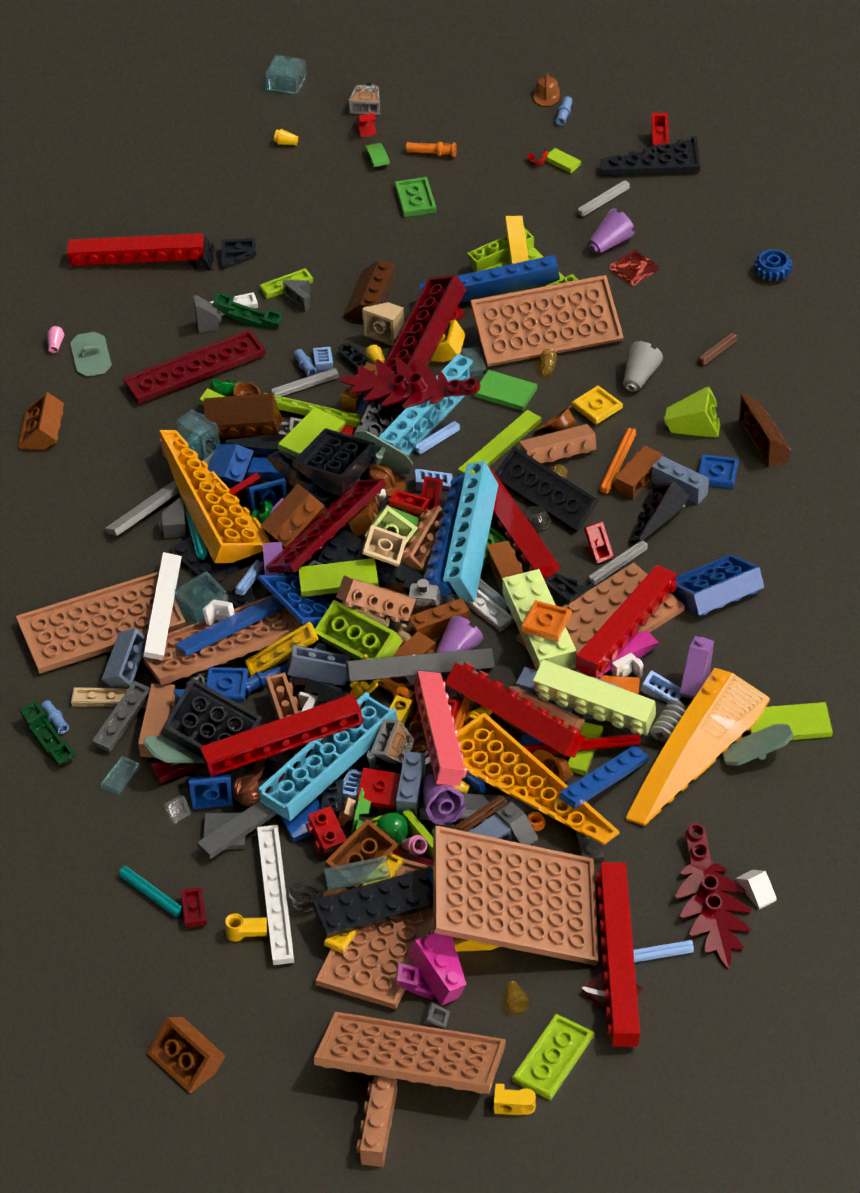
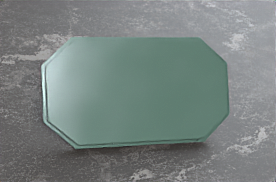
[70,332,112,377]
[353,430,413,474]
[721,724,794,765]
[143,736,205,766]

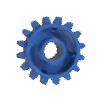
[754,249,792,281]

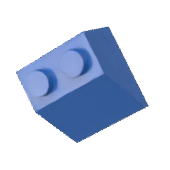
[208,444,254,488]
[245,478,287,514]
[189,774,233,809]

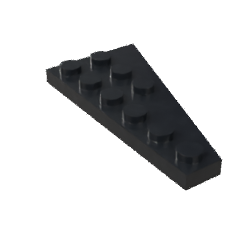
[600,136,701,175]
[353,395,408,437]
[317,528,424,594]
[169,536,256,609]

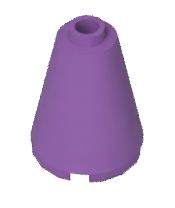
[589,208,635,254]
[436,615,484,653]
[422,774,465,825]

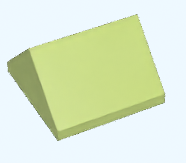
[365,505,418,545]

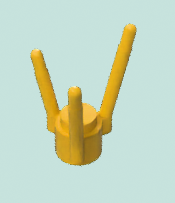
[350,654,382,699]

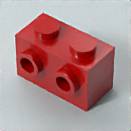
[305,806,347,858]

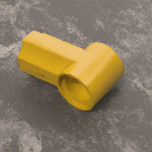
[225,914,267,942]

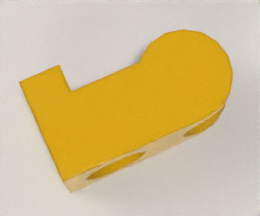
[389,695,414,725]
[494,1084,536,1115]

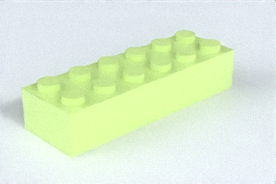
[502,569,577,671]
[533,660,656,736]

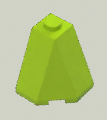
[663,387,720,438]

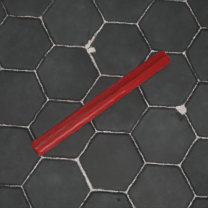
[523,733,641,754]

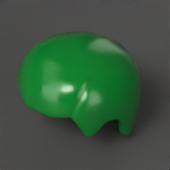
[210,379,238,397]
[251,501,273,525]
[376,812,409,843]

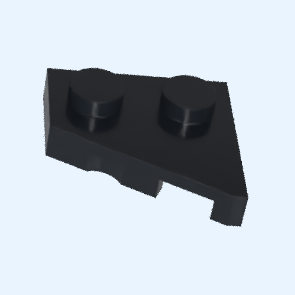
[221,238,256,269]
[544,573,595,605]

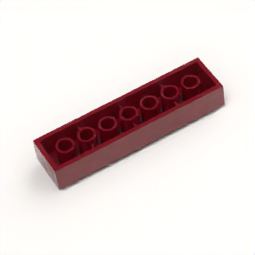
[385,275,466,375]

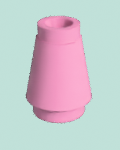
[47,326,64,353]
[401,835,427,856]

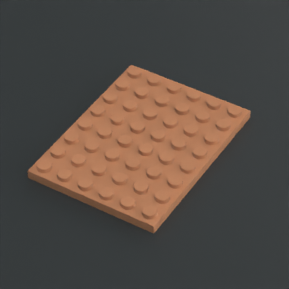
[433,825,599,966]

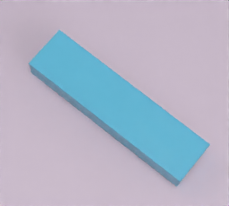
[379,353,473,456]
[443,461,499,602]
[258,692,397,821]

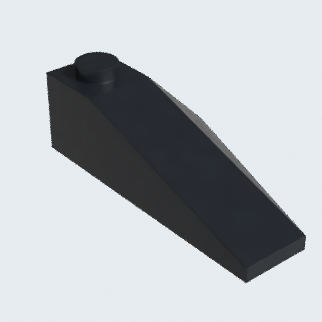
[629,481,689,544]

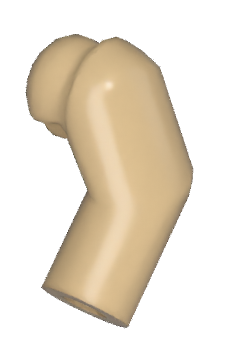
[397,624,412,644]

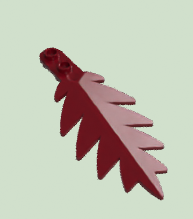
[339,357,481,409]
[675,823,751,969]

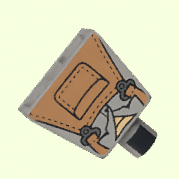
[349,82,380,115]
[409,579,443,616]
[371,719,414,765]

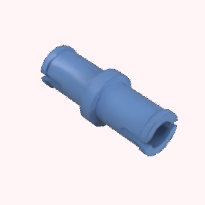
[555,96,573,126]
[293,349,317,377]
[41,700,69,734]

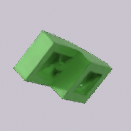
[365,143,390,167]

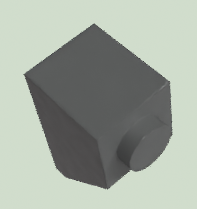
[193,295,222,333]
[159,497,187,539]
[496,801,539,846]

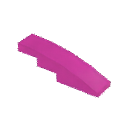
[597,631,659,678]

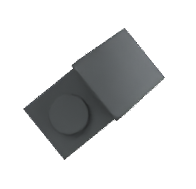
[283,280,311,311]

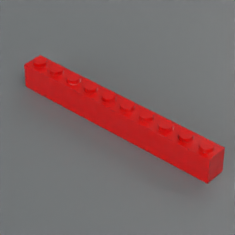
[596,862,640,1047]

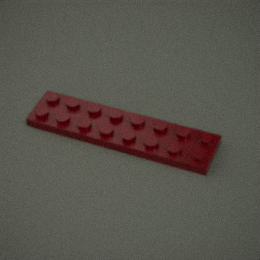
[123,330,266,404]
[266,479,386,573]

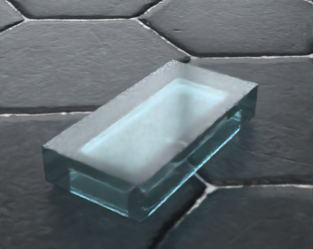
[461,346,487,377]
[101,756,140,795]

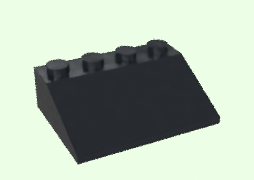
[292,428,375,497]
[160,678,262,774]

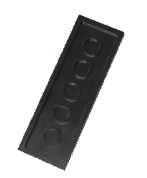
[495,446,599,531]
[312,867,433,938]

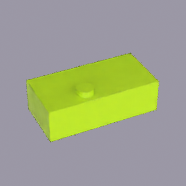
[315,600,403,660]

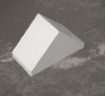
[735,870,777,909]

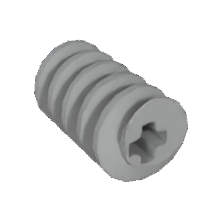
[649,700,686,743]

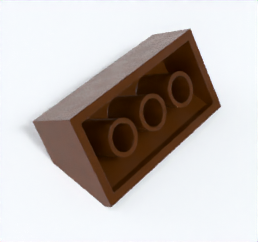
[344,260,396,321]
[204,393,283,439]
[739,393,791,467]

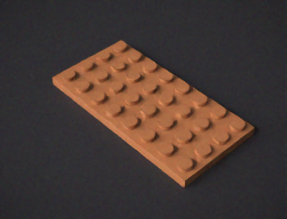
[470,275,624,367]
[517,563,685,674]
[16,571,186,674]
[141,595,303,686]
[316,859,434,1009]
[314,1012,506,1094]

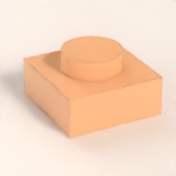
[338,798,356,827]

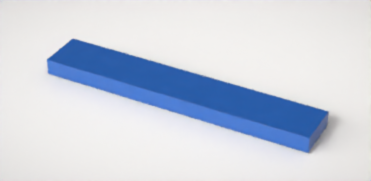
[175,596,284,656]

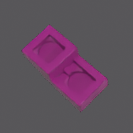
[396,963,435,1000]

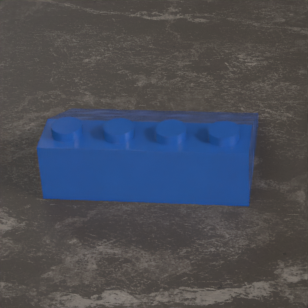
[674,554,764,616]
[257,574,331,629]

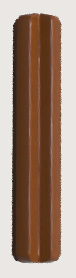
[698,332,738,365]
[455,796,507,832]

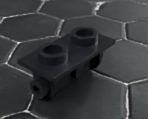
[196,236,215,270]
[321,779,344,818]

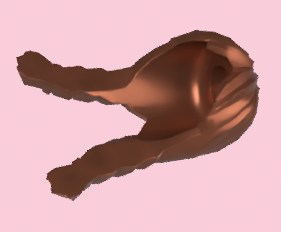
[232,757,285,808]

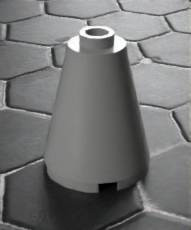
[623,341,663,392]

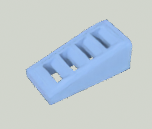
[313,347,333,374]
[415,469,453,491]
[639,670,682,703]
[342,769,362,806]

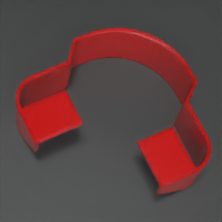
[527,149,549,166]

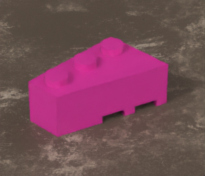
[407,933,467,1006]

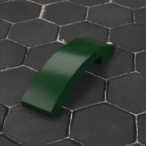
[213,292,284,328]
[19,700,76,765]

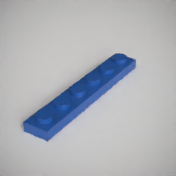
[559,746,649,809]

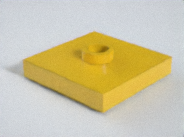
[572,386,623,425]

